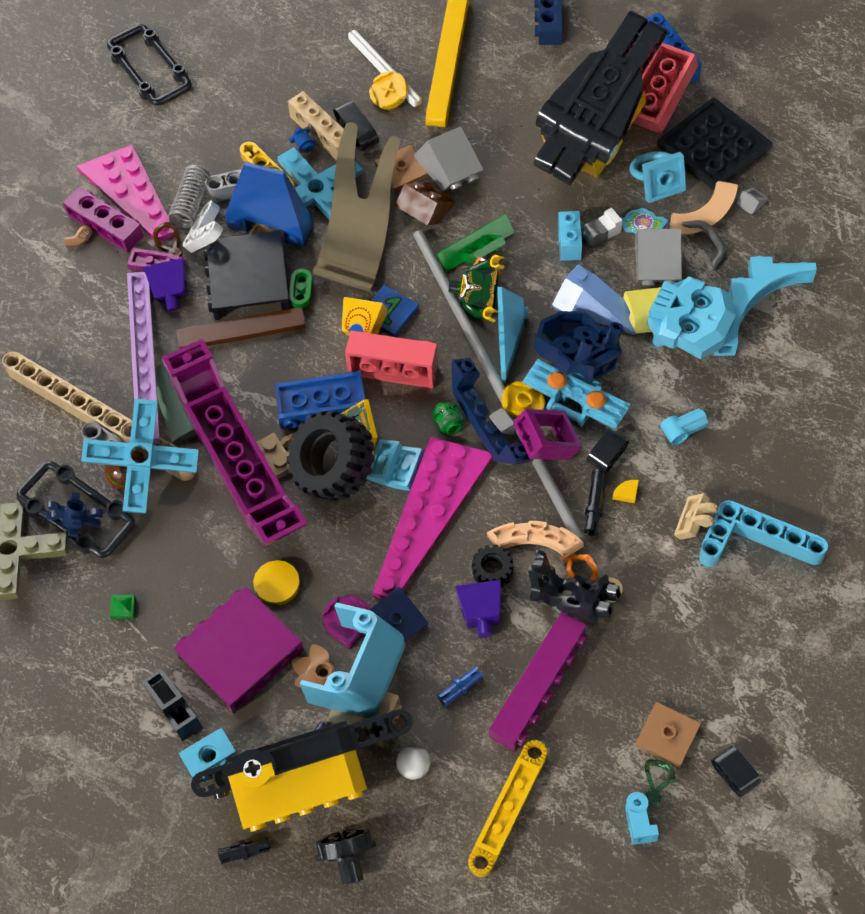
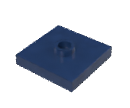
[369,586,429,642]

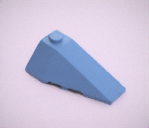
[552,265,636,335]

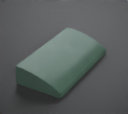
[155,363,197,444]

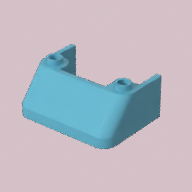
[300,603,405,718]

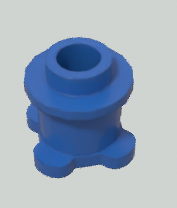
[289,127,316,153]

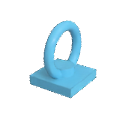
[629,151,686,203]

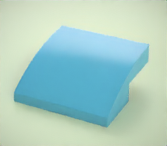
[366,439,424,491]

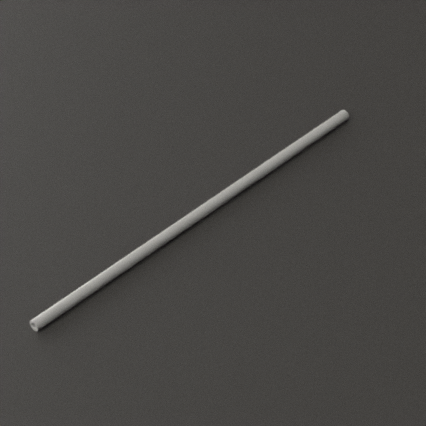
[413,230,584,540]

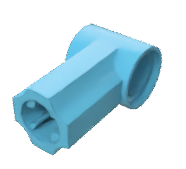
[660,408,709,445]

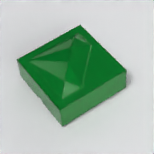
[110,594,136,619]

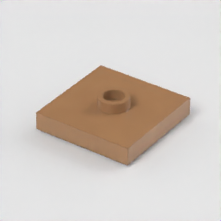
[375,145,430,193]
[635,702,701,768]

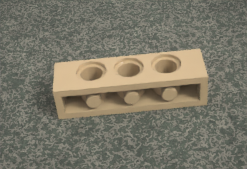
[288,91,344,160]

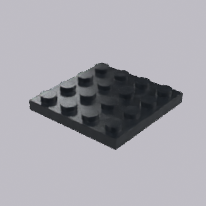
[657,97,773,191]

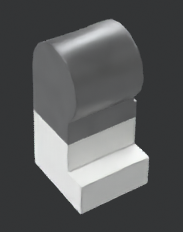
[581,208,622,246]

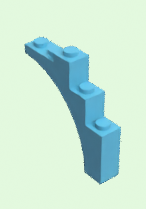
[713,256,817,356]

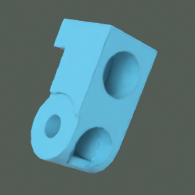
[625,792,659,845]

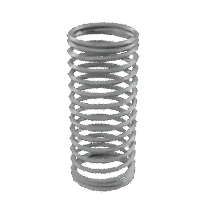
[168,165,211,228]

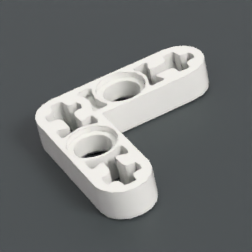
[182,200,223,253]

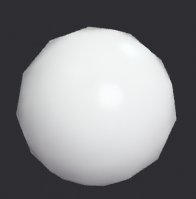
[396,747,431,780]

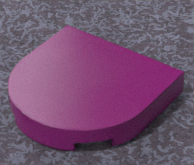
[323,595,372,650]

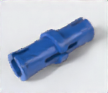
[437,666,484,707]

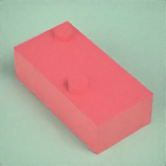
[633,43,698,134]
[345,331,438,389]

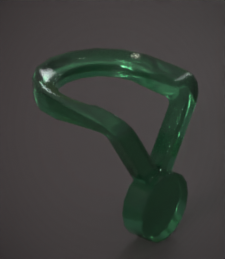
[644,759,675,805]

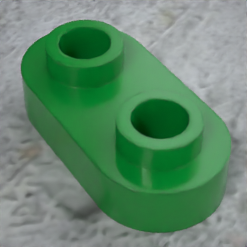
[289,269,313,308]

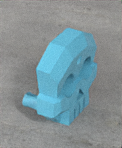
[647,276,736,359]

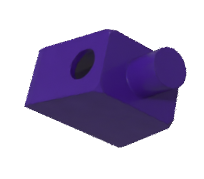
[143,258,188,311]
[456,580,501,638]

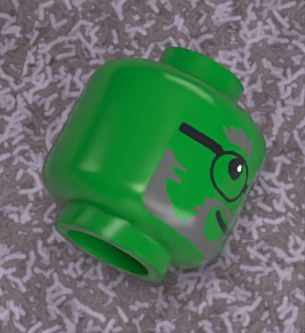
[432,402,464,435]

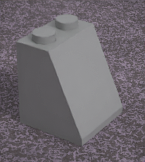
[413,126,484,191]
[635,229,682,287]

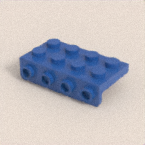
[274,371,365,429]

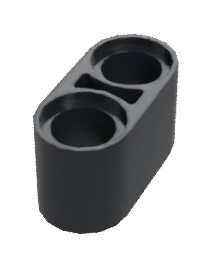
[586,429,629,473]
[711,745,761,797]

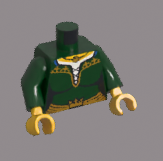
[448,255,505,322]

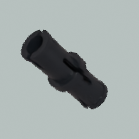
[217,835,270,865]

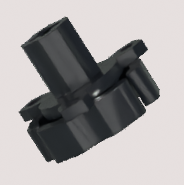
[316,828,376,884]

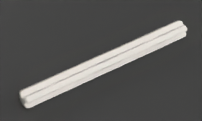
[348,30,422,107]

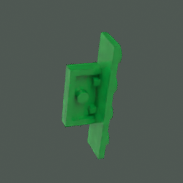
[436,214,515,272]

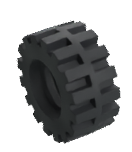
[472,544,514,588]

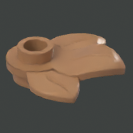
[291,644,335,688]

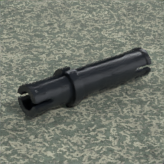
[584,469,606,536]

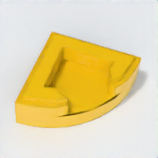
[612,480,639,503]

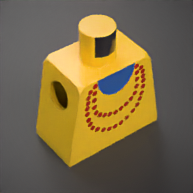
[342,297,388,336]

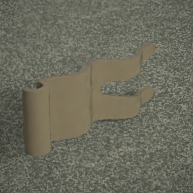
[313,122,401,292]

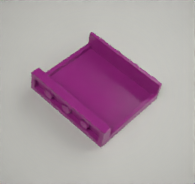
[174,586,304,714]

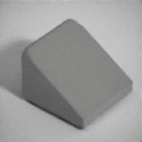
[737,187,768,214]
[489,408,515,436]

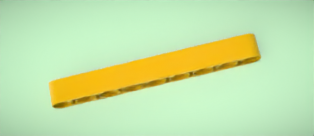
[426,0,469,128]

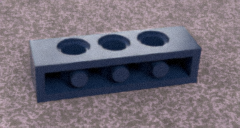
[534,0,562,45]

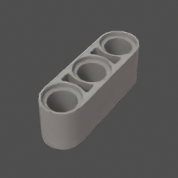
[205,169,242,203]

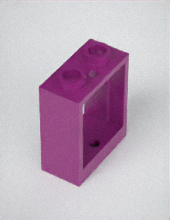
[513,409,582,460]

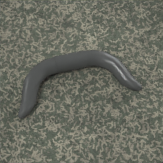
[681,220,726,271]

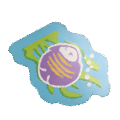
[621,208,668,234]

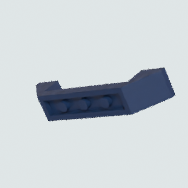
[452,358,534,465]

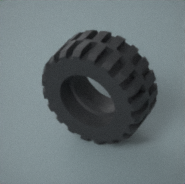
[287,411,375,501]

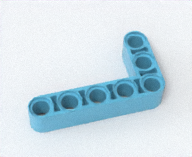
[699,500,828,567]

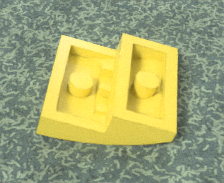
[623,287,661,334]

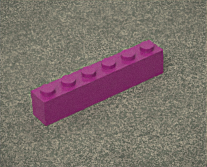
[489,612,588,751]

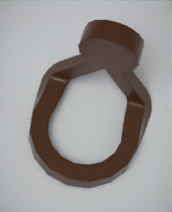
[153,222,182,257]

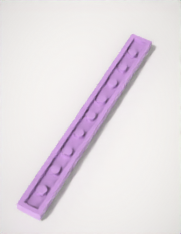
[127,272,160,444]

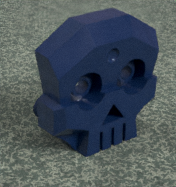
[533,311,624,383]

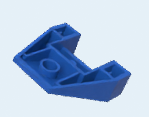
[225,162,313,247]

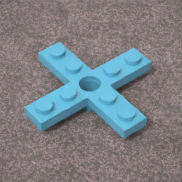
[278,147,363,220]
[81,399,199,514]

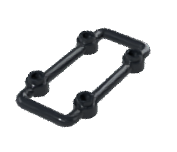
[107,24,192,106]
[16,461,136,558]

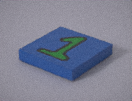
[371,285,419,337]

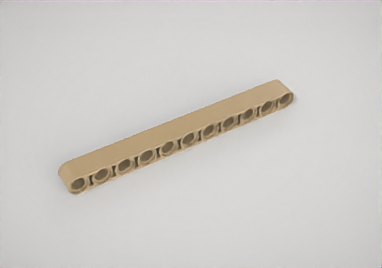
[2,352,196,481]

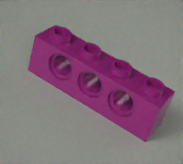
[63,187,144,253]

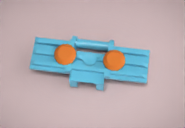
[523,359,631,429]

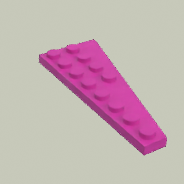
[373,437,493,599]

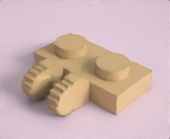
[257,433,293,480]
[674,493,719,540]

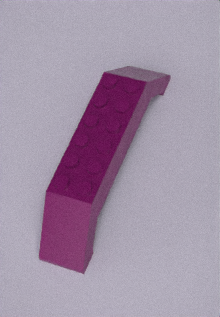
[162,338,307,546]

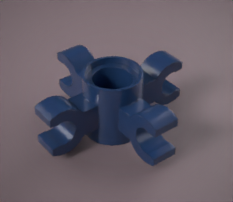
[45,492,103,537]

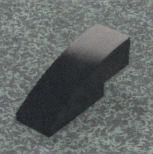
[141,668,203,742]

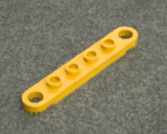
[468,740,547,877]

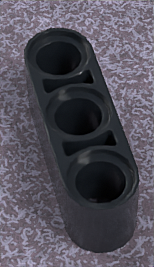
[333,100,379,151]

